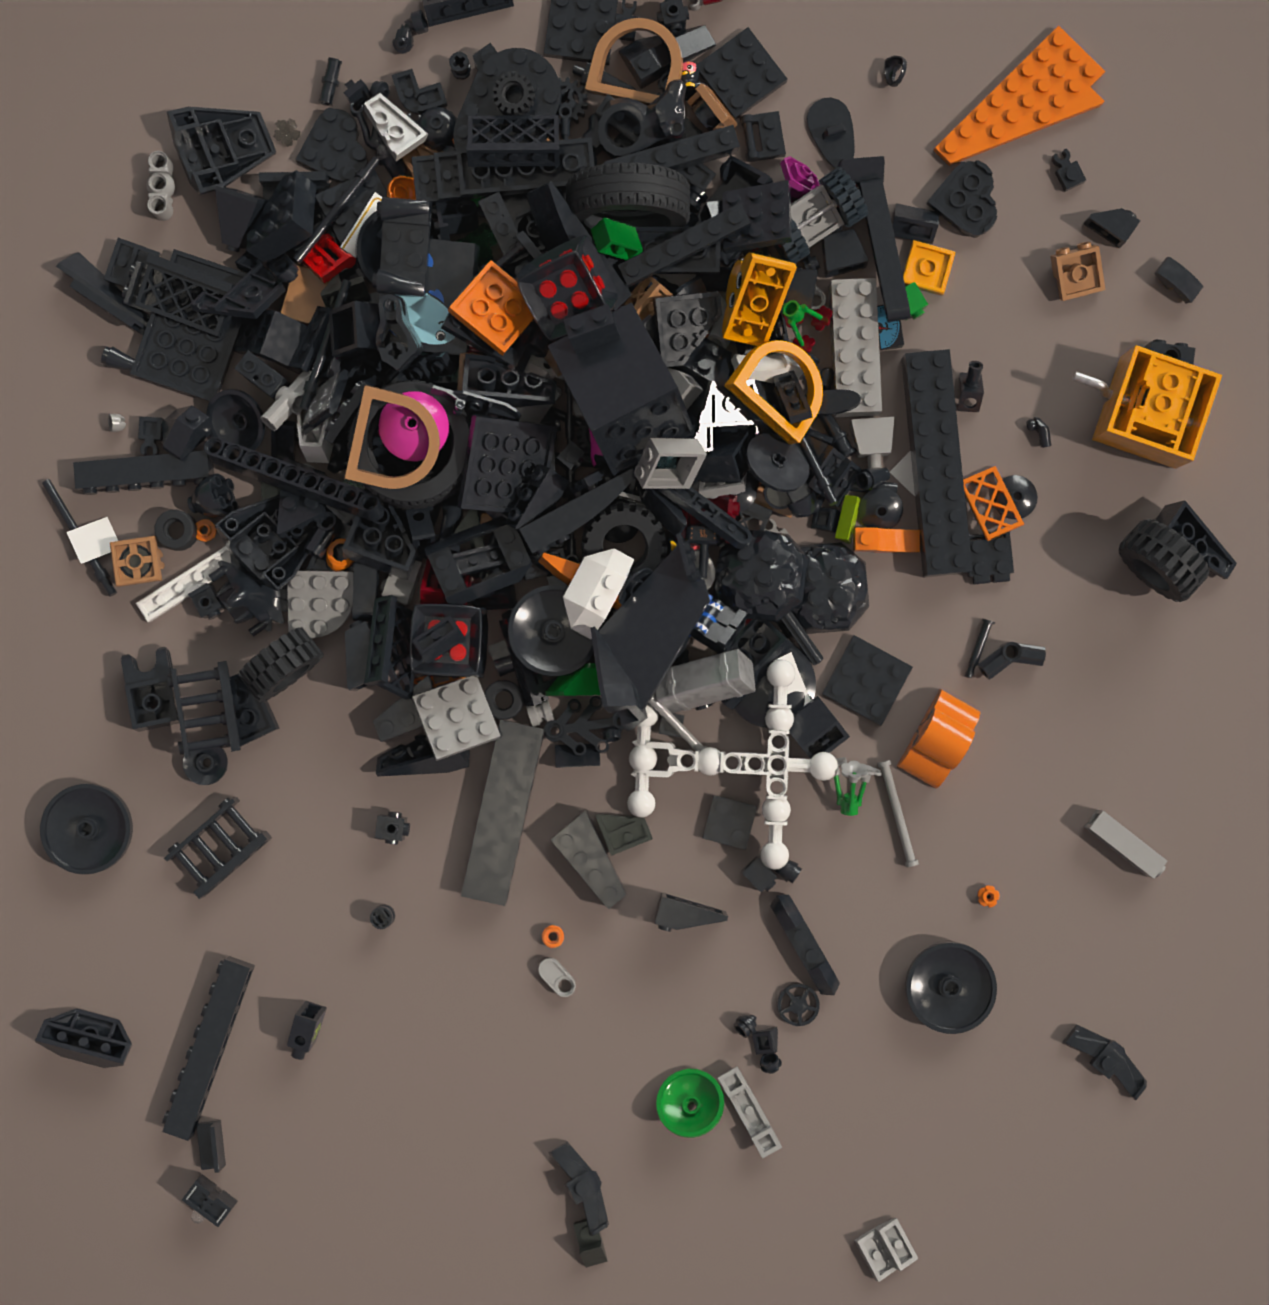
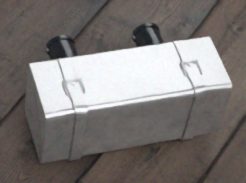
[656,647,755,713]

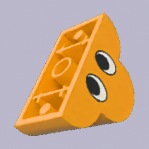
[722,252,797,346]

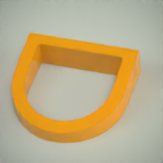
[724,341,823,445]

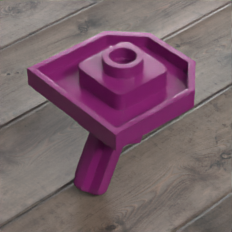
[780,156,819,204]

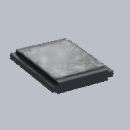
[301,369,349,435]

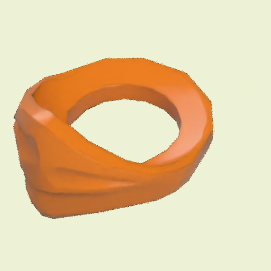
[326,538,354,571]

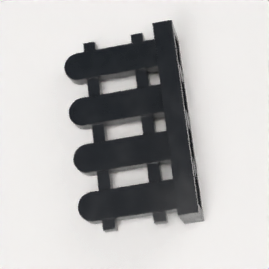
[499,618,559,706]

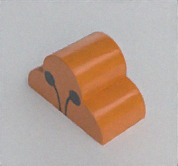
[897,689,980,789]

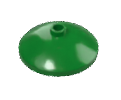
[656,1069,724,1138]

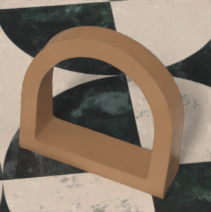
[585,18,683,105]
[345,385,440,489]

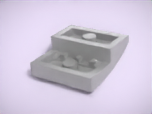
[854,1218,918,1282]

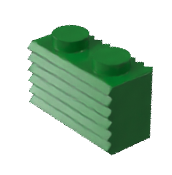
[591,218,643,260]

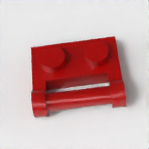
[302,234,356,284]

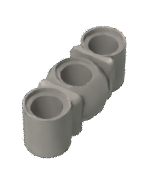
[146,151,175,221]

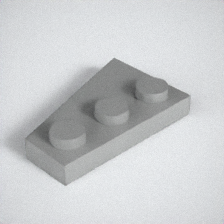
[364,93,428,161]

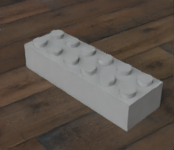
[828,278,882,418]

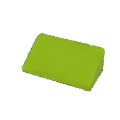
[835,495,860,544]

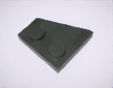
[595,814,653,856]

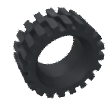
[238,627,324,703]

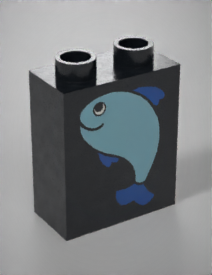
[378,239,480,367]

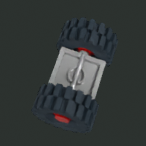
[773,167,869,263]

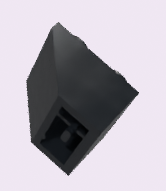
[790,696,850,759]

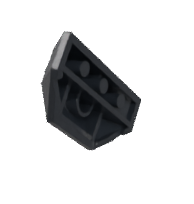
[35,1008,132,1068]

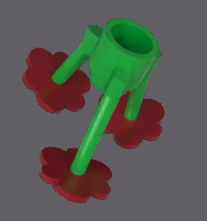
[783,300,833,353]

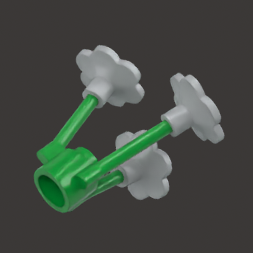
[834,757,882,816]

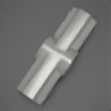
[260,370,320,431]

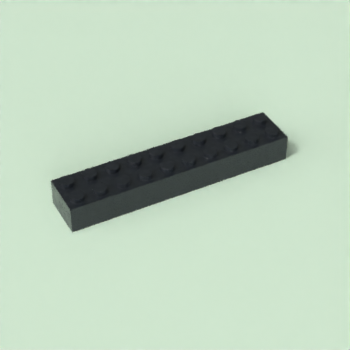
[901,349,972,578]

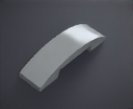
[718,1066,782,1159]

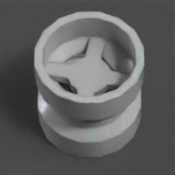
[526,700,554,727]

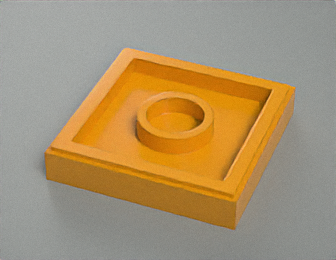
[903,240,956,296]

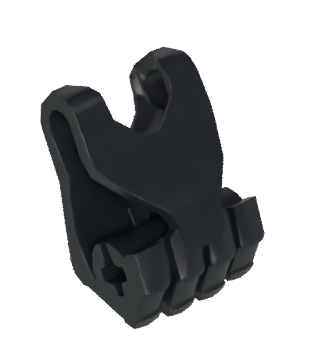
[376,294,424,372]

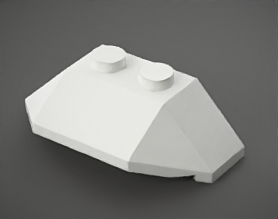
[563,548,634,640]

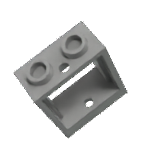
[634,438,707,489]

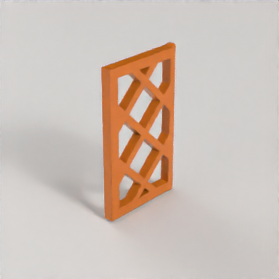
[963,466,1024,541]

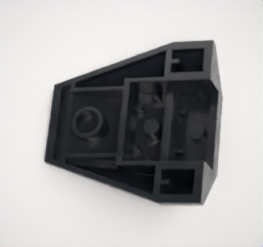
[167,106,276,195]

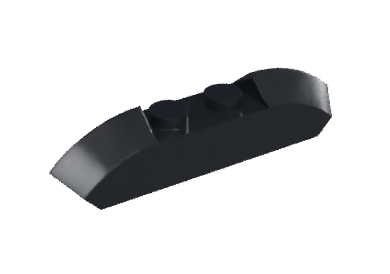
[770,894,840,995]

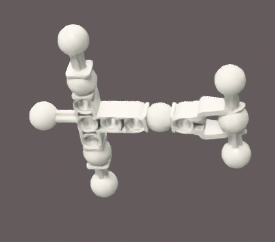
[627,659,838,870]

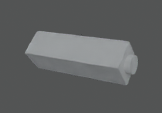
[1084,809,1167,879]

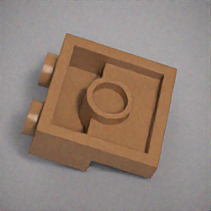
[1050,242,1105,301]

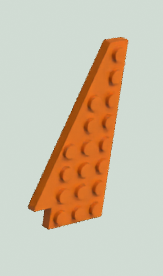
[933,26,1106,166]

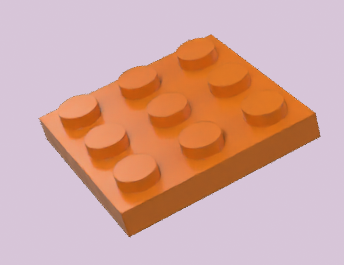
[448,260,534,356]

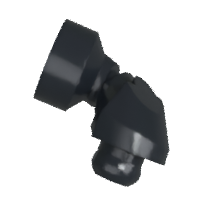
[392,10,428,54]

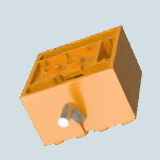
[1073,345,1222,469]

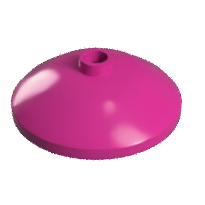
[379,391,449,462]

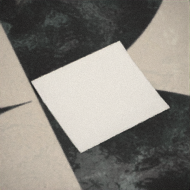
[67,517,118,564]

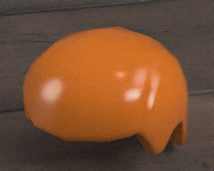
[387,175,416,200]

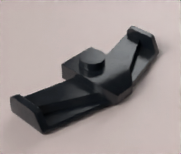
[1063,1024,1147,1100]
[548,1141,609,1236]

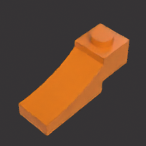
[853,528,920,553]

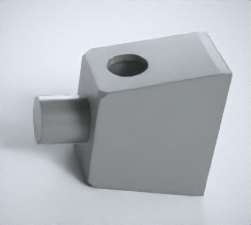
[849,417,894,469]

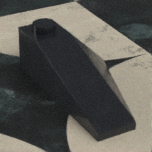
[619,25,716,89]
[1156,500,1237,579]
[376,733,470,777]

